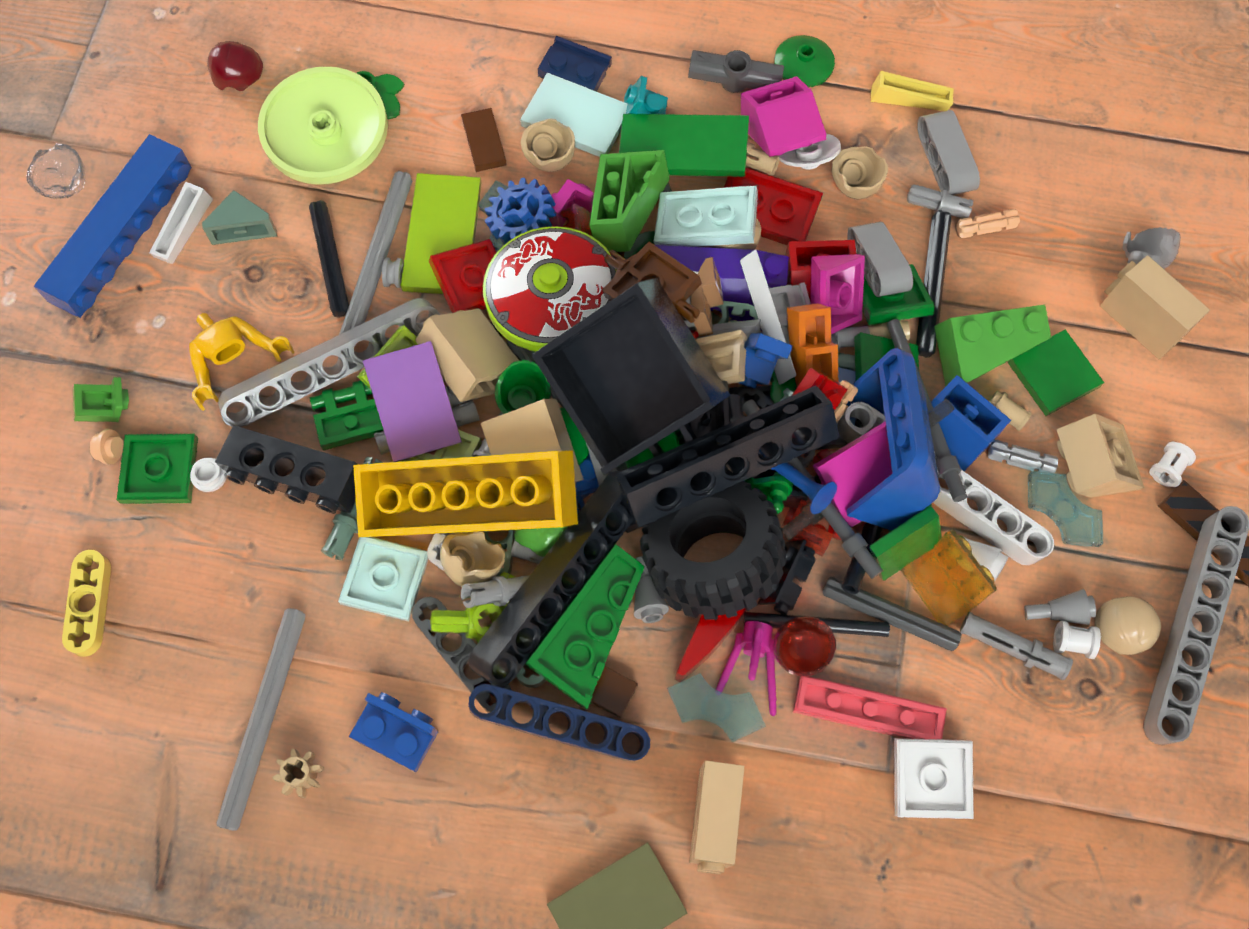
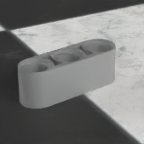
[917,110,980,195]
[847,222,913,297]

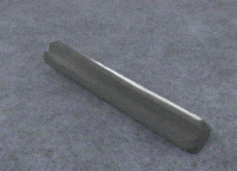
[823,577,962,651]

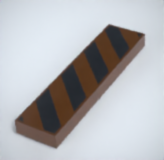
[1158,480,1249,587]

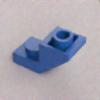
[737,333,792,389]

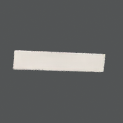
[740,249,796,385]

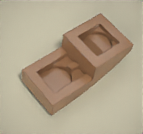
[691,257,724,337]

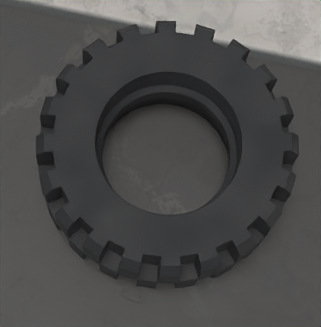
[640,481,786,620]

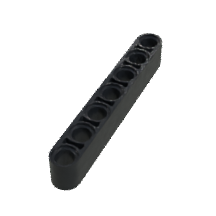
[469,470,634,686]

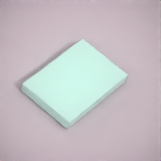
[520,73,627,157]
[654,186,758,247]

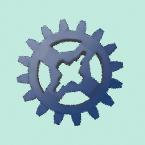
[485,177,556,245]

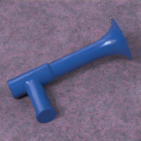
[771,462,837,514]

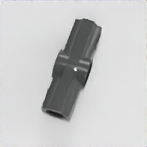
[688,50,784,93]

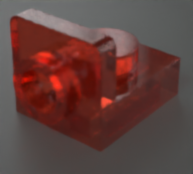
[782,499,833,557]

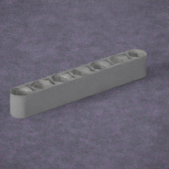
[218,298,440,427]
[1143,506,1249,745]

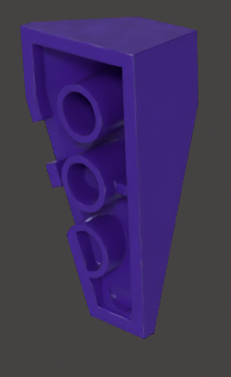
[655,245,789,331]

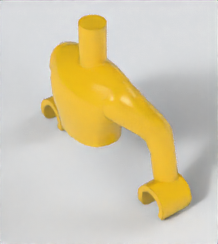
[189,313,295,411]

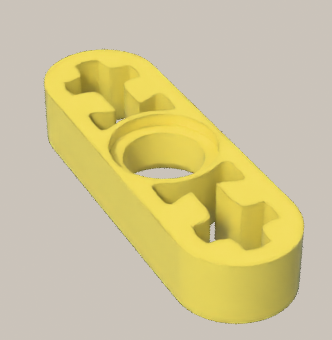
[62,550,111,657]

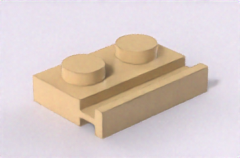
[696,330,747,384]

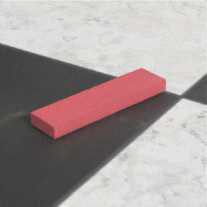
[793,674,947,739]

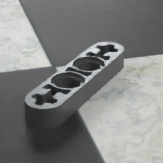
[412,597,512,713]

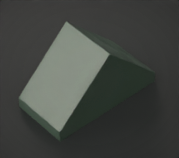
[202,190,277,245]

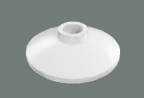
[779,134,841,170]

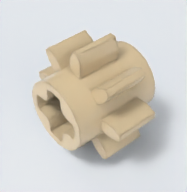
[273,749,324,798]

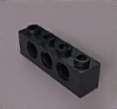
[215,425,358,514]

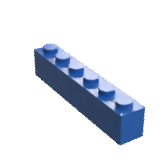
[34,134,192,318]

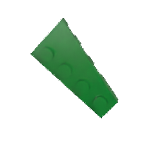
[526,545,645,710]

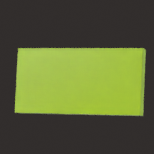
[401,173,482,294]

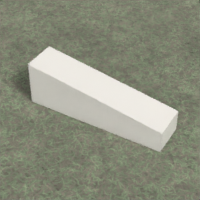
[149,182,213,264]

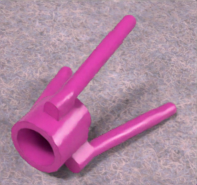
[715,621,777,716]

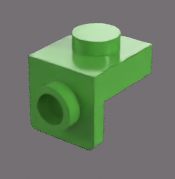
[73,377,129,422]

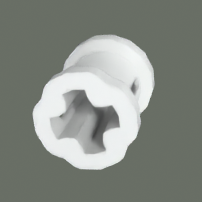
[1149,441,1196,488]
[1053,621,1101,659]

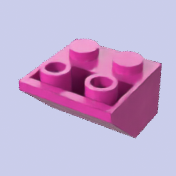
[741,76,826,157]

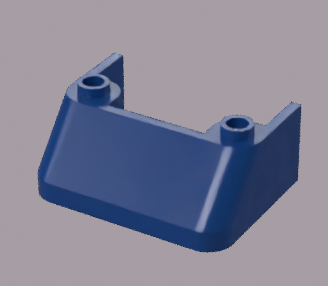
[846,348,940,531]

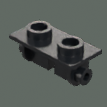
[758,539,816,615]

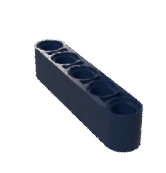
[468,684,650,761]

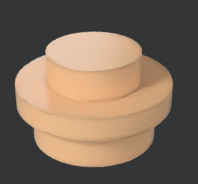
[90,429,124,464]

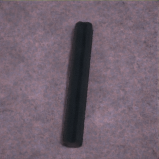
[309,200,349,318]

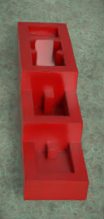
[674,608,746,682]

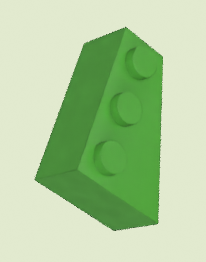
[590,150,670,252]
[934,304,1052,387]

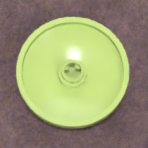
[258,67,388,184]

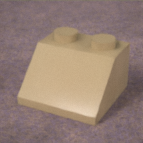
[1057,414,1144,498]

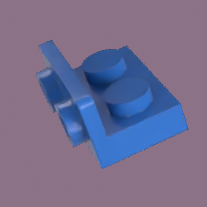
[349,692,438,772]

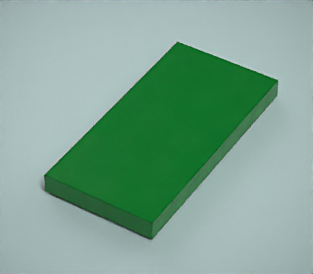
[619,114,749,177]

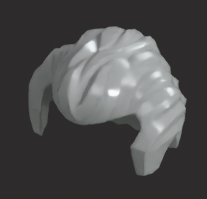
[1123,227,1181,269]

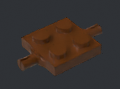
[602,242,702,323]

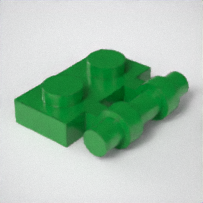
[309,380,384,451]

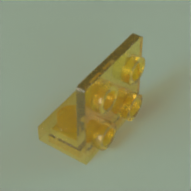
[900,529,997,626]

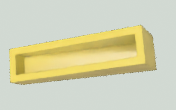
[870,71,954,111]

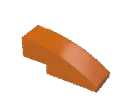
[787,303,839,387]

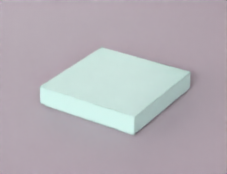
[338,537,429,621]

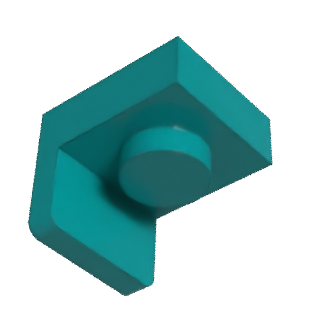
[624,75,668,114]

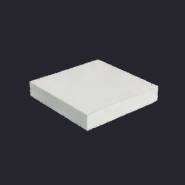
[894,738,974,819]

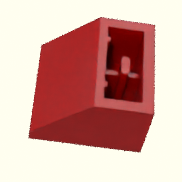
[785,240,856,302]

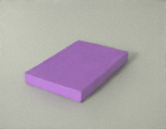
[363,341,462,462]

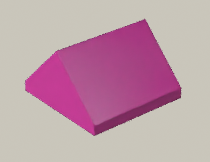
[810,254,865,334]

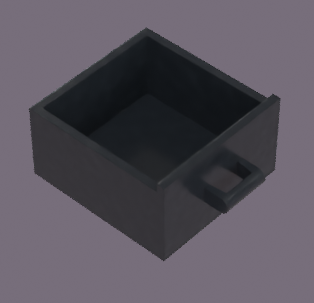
[532,278,730,475]

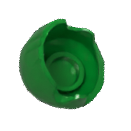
[494,360,551,414]

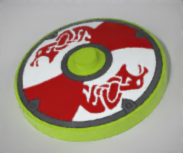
[483,227,617,352]

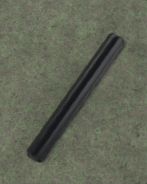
[916,210,952,358]

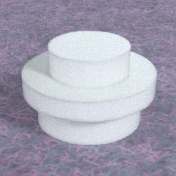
[190,458,226,492]

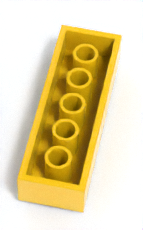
[353,450,578,537]

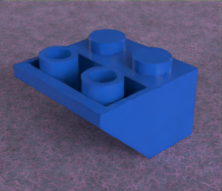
[931,375,1011,472]

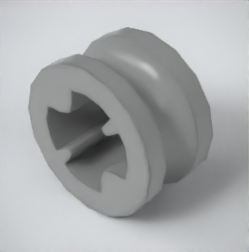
[382,257,404,288]

